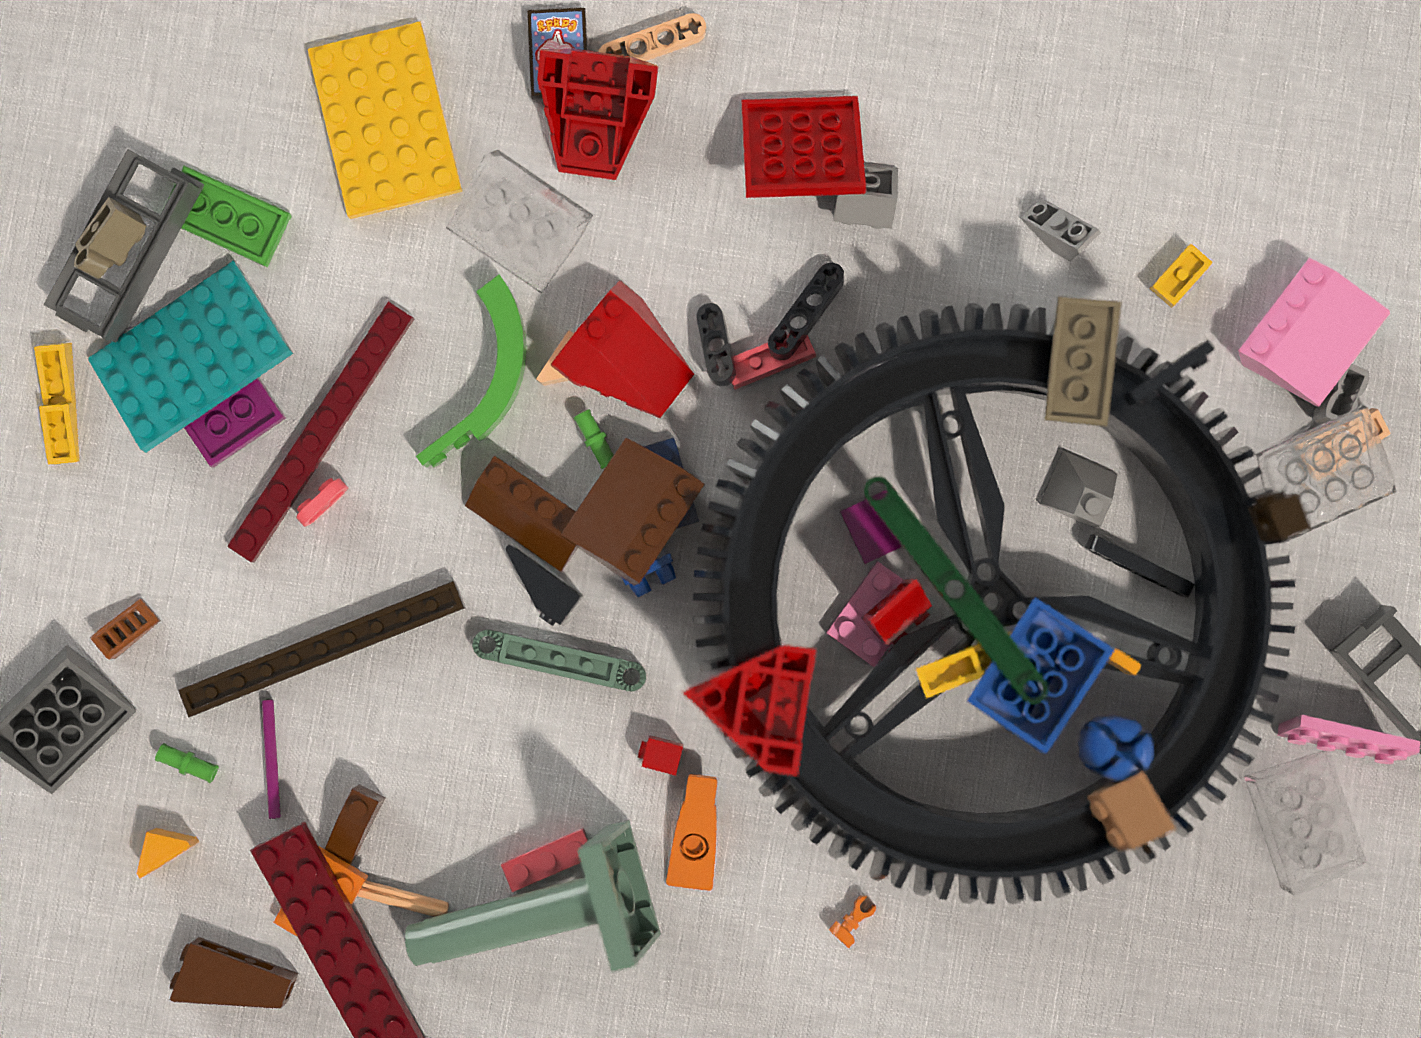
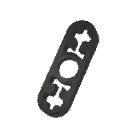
[696,303,736,386]

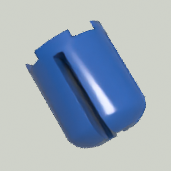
[1078,715,1154,782]

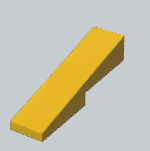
[34,342,80,464]

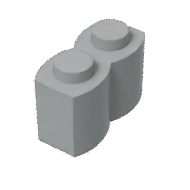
[1313,364,1369,429]

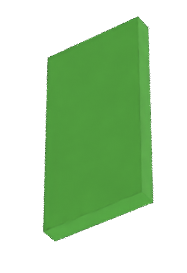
[167,166,292,268]

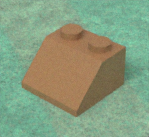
[1087,772,1176,852]

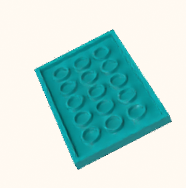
[87,260,294,453]

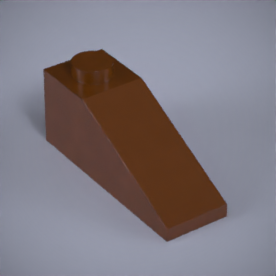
[325,784,386,865]

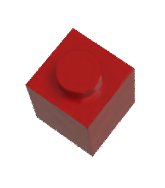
[638,735,684,776]

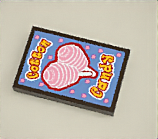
[527,8,588,99]

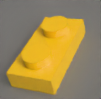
[1149,244,1213,308]

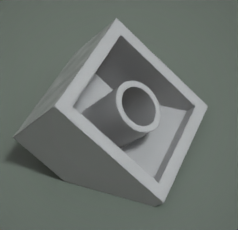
[833,163,898,229]

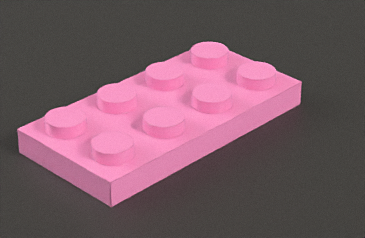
[1277,715,1421,764]

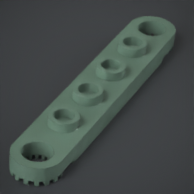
[472,630,646,691]

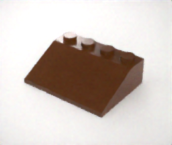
[560,437,705,586]

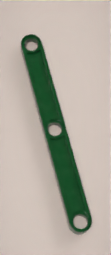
[863,477,1048,703]

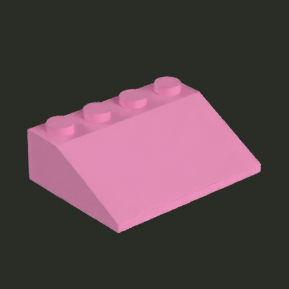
[1238,258,1390,407]

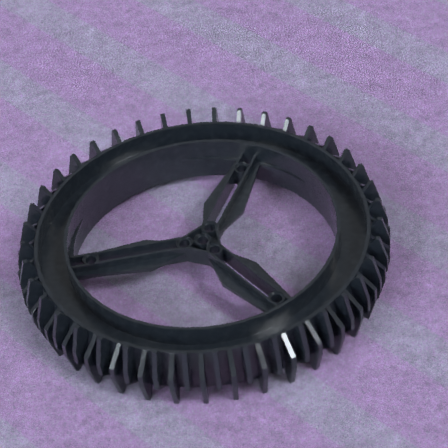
[693,303,1296,904]

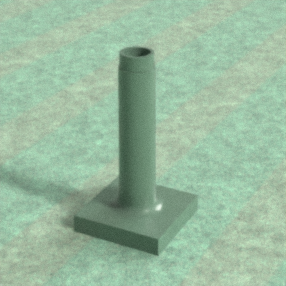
[405,820,661,972]

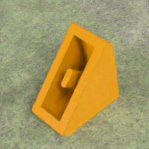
[136,828,199,879]

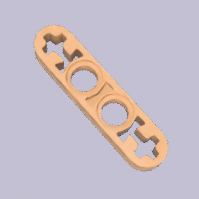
[599,13,706,61]

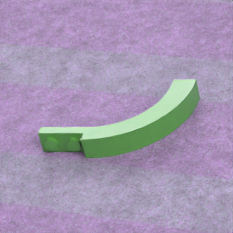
[416,274,527,468]

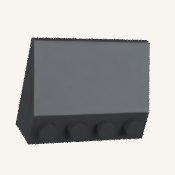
[0,645,136,794]

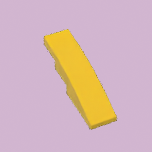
[915,630,1013,698]

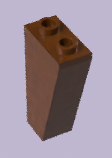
[169,937,299,1009]

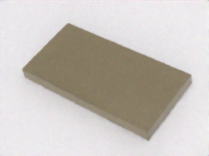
[1044,296,1122,426]

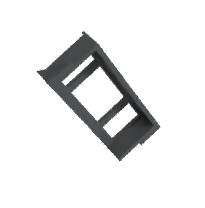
[43,149,205,343]
[1329,605,1421,754]

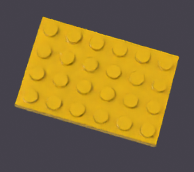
[308,22,463,219]

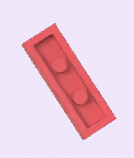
[732,334,816,390]
[501,828,588,892]

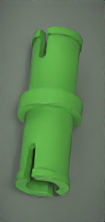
[573,409,614,470]
[155,743,219,784]

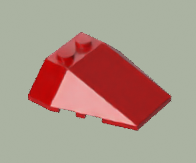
[537,48,659,180]
[550,281,694,418]

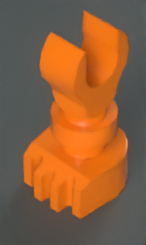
[829,895,876,948]

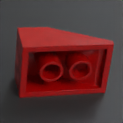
[861,579,932,646]

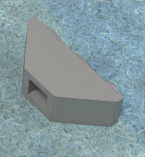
[1021,198,1101,262]

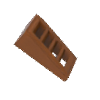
[90,598,161,660]

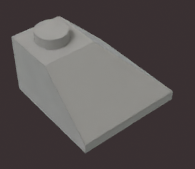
[1040,450,1117,528]

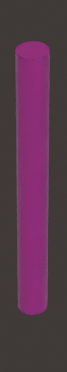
[262,699,281,819]

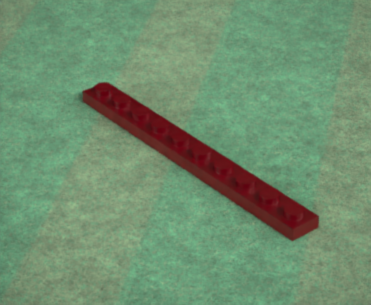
[227,301,414,563]

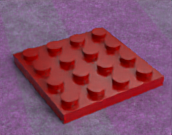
[742,96,866,198]

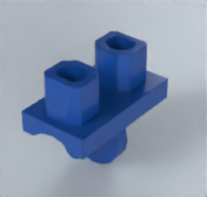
[622,553,676,598]

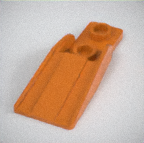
[666,774,717,891]

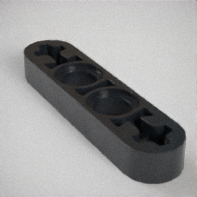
[768,262,844,360]
[1084,535,1195,598]

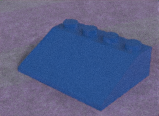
[967,597,1115,754]

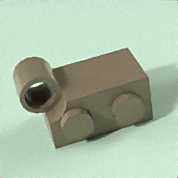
[74,197,147,279]

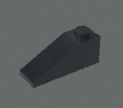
[505,544,583,626]

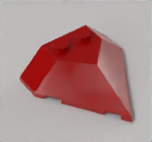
[681,644,817,776]

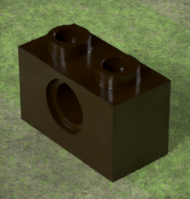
[1247,490,1312,542]

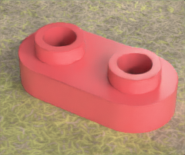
[296,478,348,527]

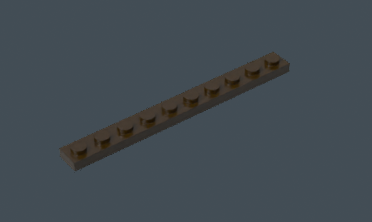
[178,581,466,718]

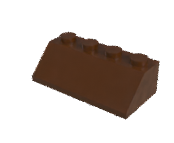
[465,456,578,572]

